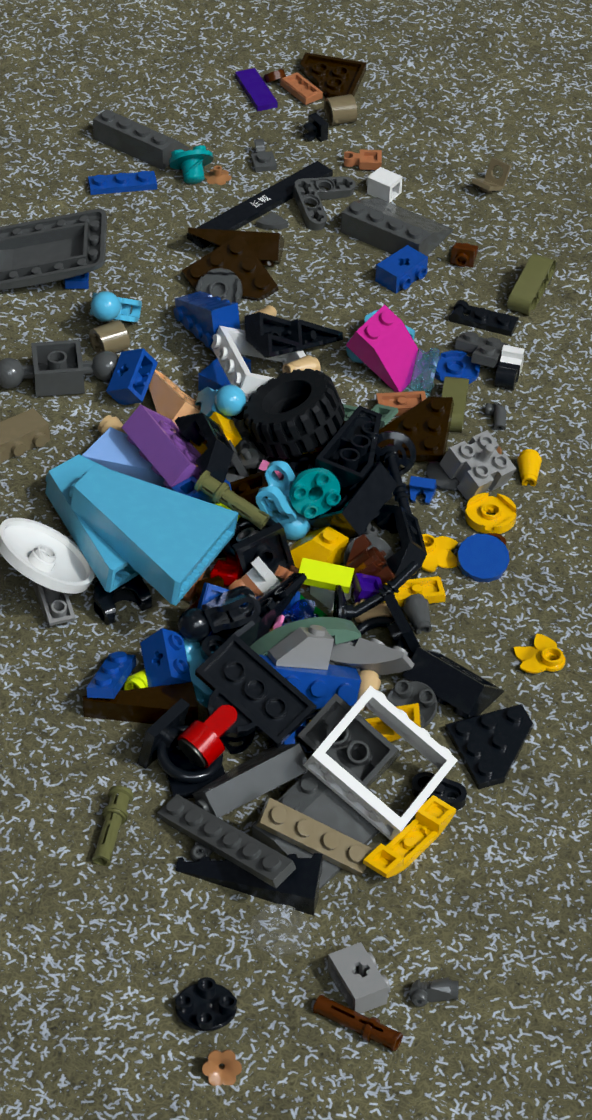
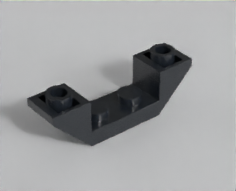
[175,413,234,483]
[375,504,427,580]

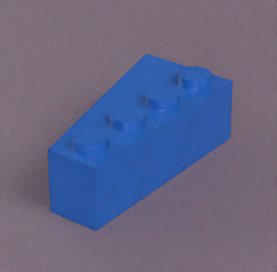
[173,291,241,352]
[259,655,361,709]

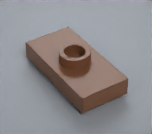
[280,72,323,105]

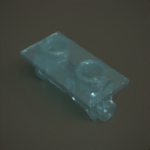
[409,348,441,398]

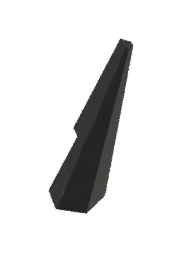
[175,853,323,916]

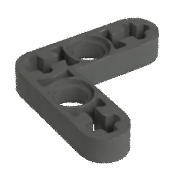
[292,176,356,231]

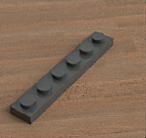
[157,794,296,888]

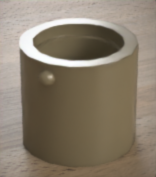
[324,94,358,126]
[89,319,130,354]

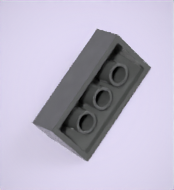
[93,109,190,170]

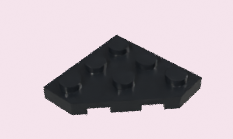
[445,704,533,790]

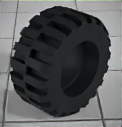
[243,369,345,459]

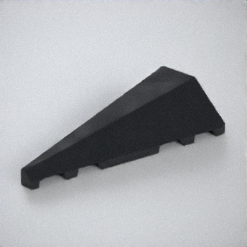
[244,312,343,358]

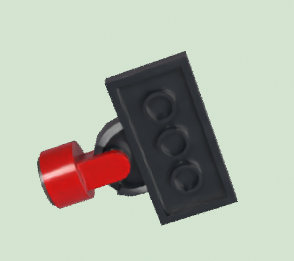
[177,634,316,768]

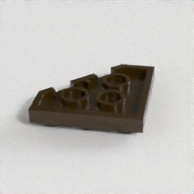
[300,52,367,98]
[182,234,279,301]
[374,397,454,462]

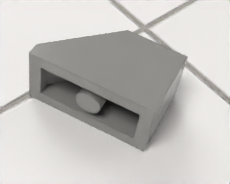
[268,625,334,670]

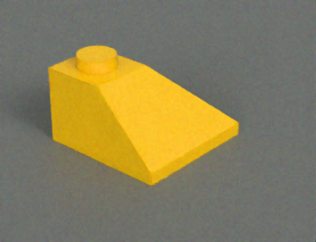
[289,526,349,569]

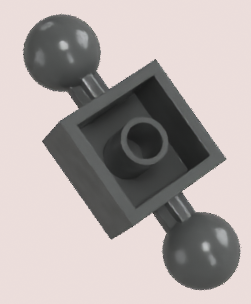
[0,339,119,397]

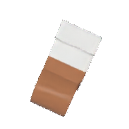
[228,556,280,597]

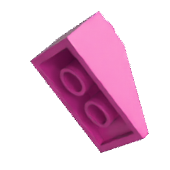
[346,305,428,392]

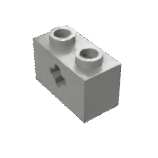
[327,942,390,1014]

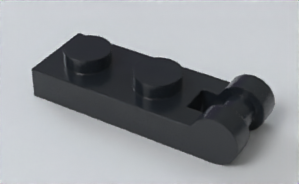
[449,300,519,337]

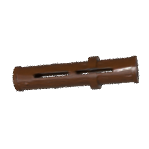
[313,995,403,1051]

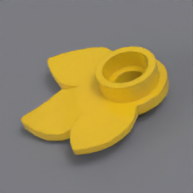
[421,534,458,572]
[513,634,565,674]

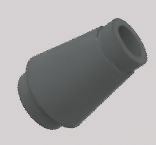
[403,594,432,634]

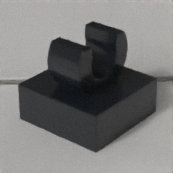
[303,113,328,142]

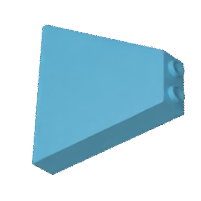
[45,454,139,593]
[69,464,239,606]

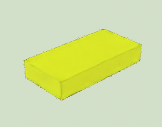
[298,558,355,594]

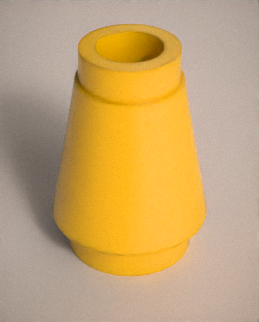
[517,449,542,486]

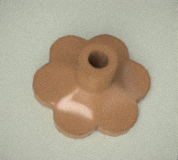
[204,165,232,185]
[202,1049,242,1086]

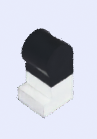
[495,345,525,390]

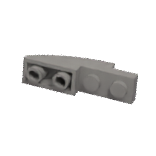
[31,580,76,626]
[330,637,414,675]

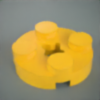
[465,492,516,534]

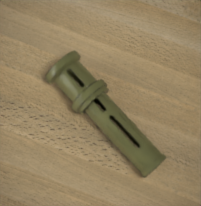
[194,470,270,529]
[92,785,134,866]

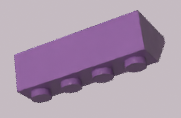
[122,404,201,490]

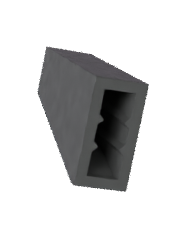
[192,743,308,818]

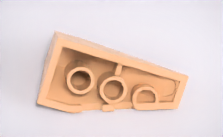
[149,369,201,427]

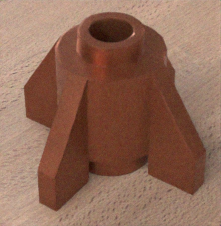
[346,534,395,583]

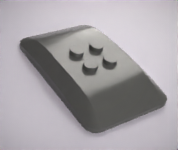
[0,209,107,290]

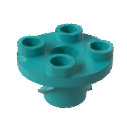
[169,145,214,184]
[289,468,341,519]

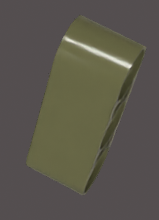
[507,253,556,316]
[442,376,469,432]

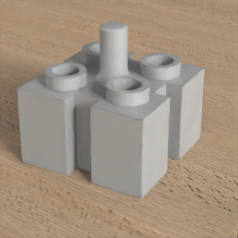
[440,430,517,502]

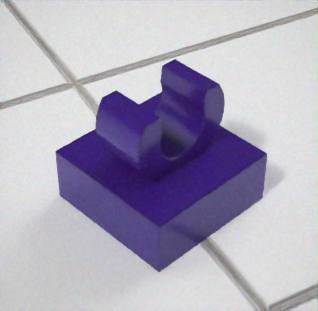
[352,573,383,603]

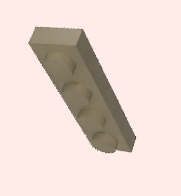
[256,797,373,876]

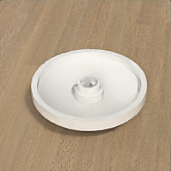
[0,518,95,594]

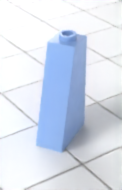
[82,427,165,486]

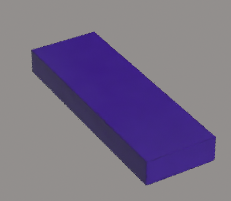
[235,68,278,112]

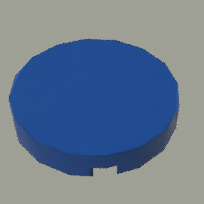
[432,350,480,384]
[457,534,509,582]

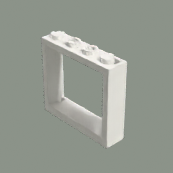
[211,325,306,399]
[303,686,458,840]

